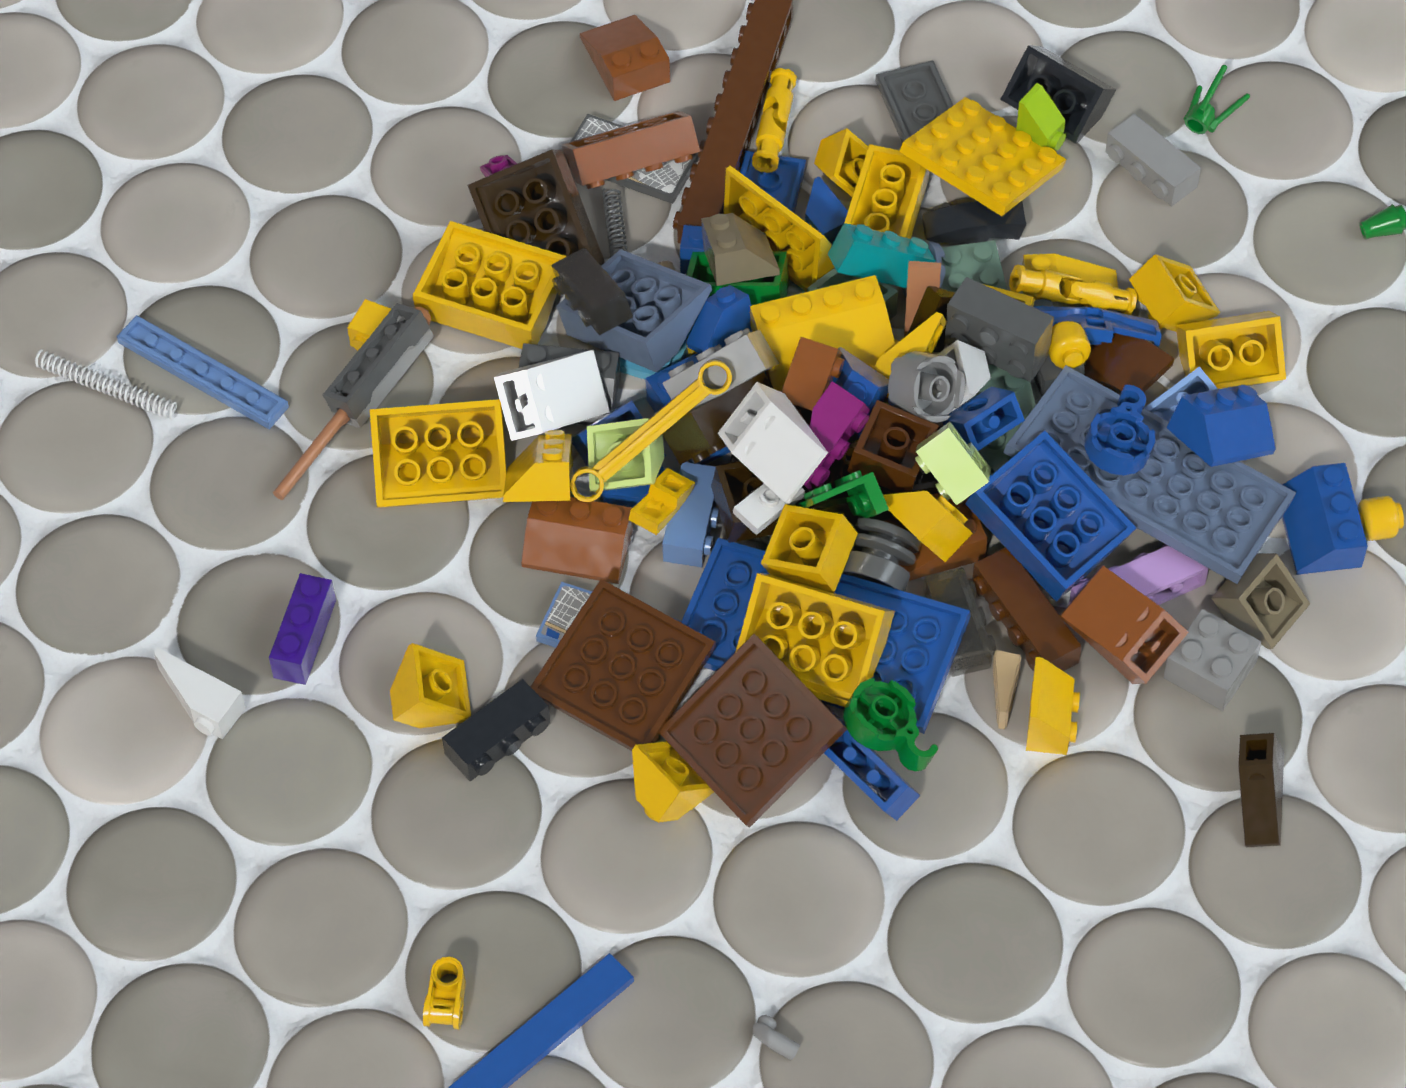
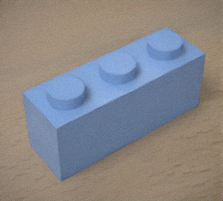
[662,462,720,568]

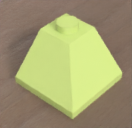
[587,418,664,492]

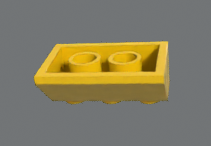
[1176,311,1286,389]
[503,430,573,502]

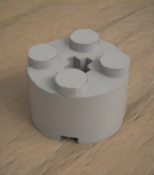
[888,351,965,422]

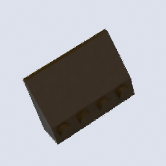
[467,149,605,287]

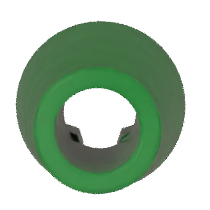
[1359,204,1406,240]

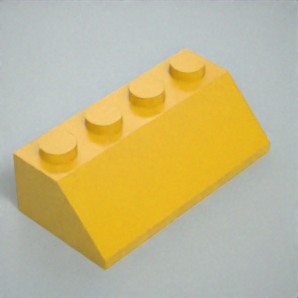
[844,144,929,239]

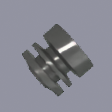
[842,518,921,591]

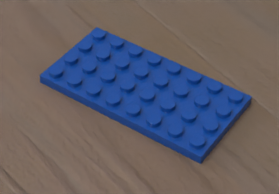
[681,538,971,734]

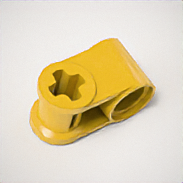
[423,956,466,1030]

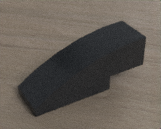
[922,201,1026,244]

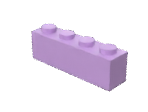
[1069,544,1209,605]

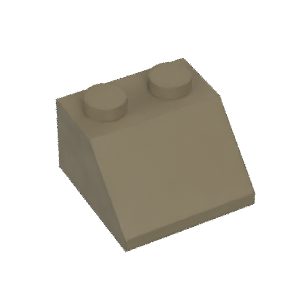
[701,213,780,286]
[1211,553,1310,649]

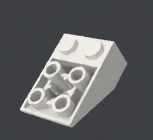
[494,349,610,441]
[718,382,828,504]

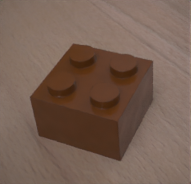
[847,400,939,493]

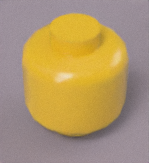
[1049,321,1091,369]
[1357,496,1404,541]

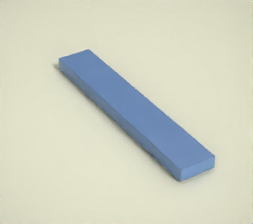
[117,315,289,430]

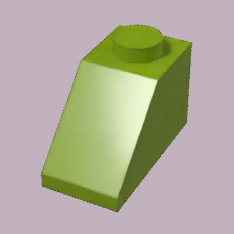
[1016,83,1066,151]

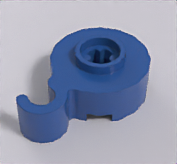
[1084,385,1155,476]

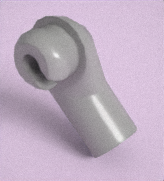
[753,1015,800,1060]

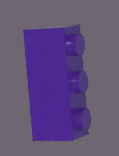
[269,573,336,685]

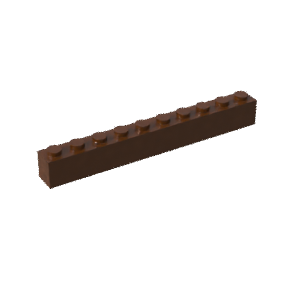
[673,0,793,244]

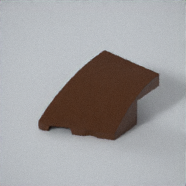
[1084,333,1174,395]

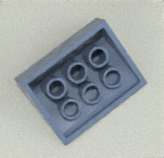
[556,249,712,372]

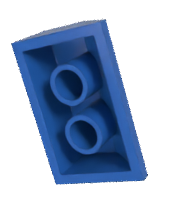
[1166,384,1276,467]
[1282,463,1368,575]

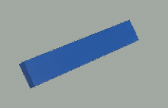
[448,953,634,1088]

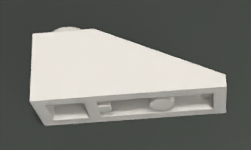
[154,647,246,739]

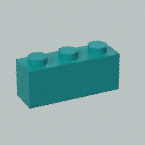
[828,223,936,288]

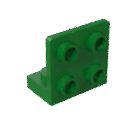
[797,470,889,518]

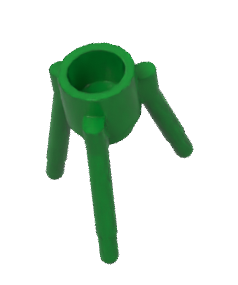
[1183,65,1250,134]

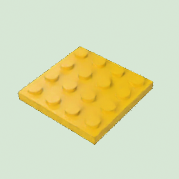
[899,97,1066,216]

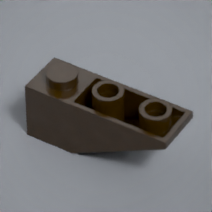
[1238,733,1284,848]

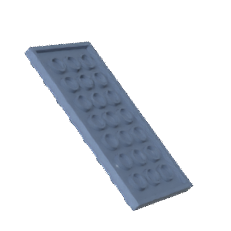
[1004,365,1296,584]

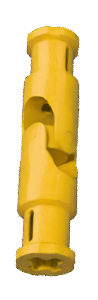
[752,68,797,173]
[1009,264,1137,315]

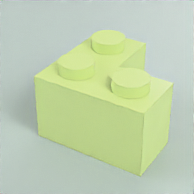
[915,422,991,505]

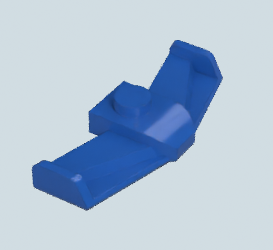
[1033,306,1162,347]

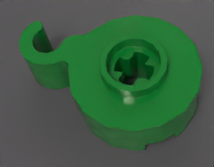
[843,678,938,771]

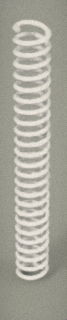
[35,349,177,420]

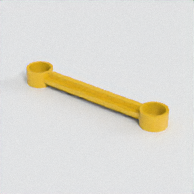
[570,359,732,502]

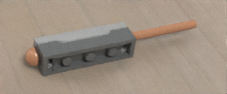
[273,303,434,500]

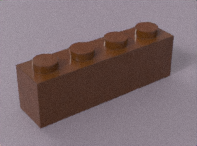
[971,547,1082,671]

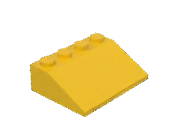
[724,165,835,292]
[413,221,568,349]
[750,275,896,392]
[370,399,507,508]
[736,573,895,707]

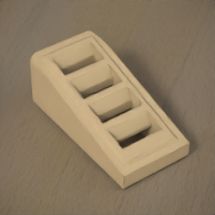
[993,650,1021,729]

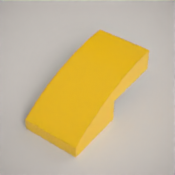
[629,468,695,535]

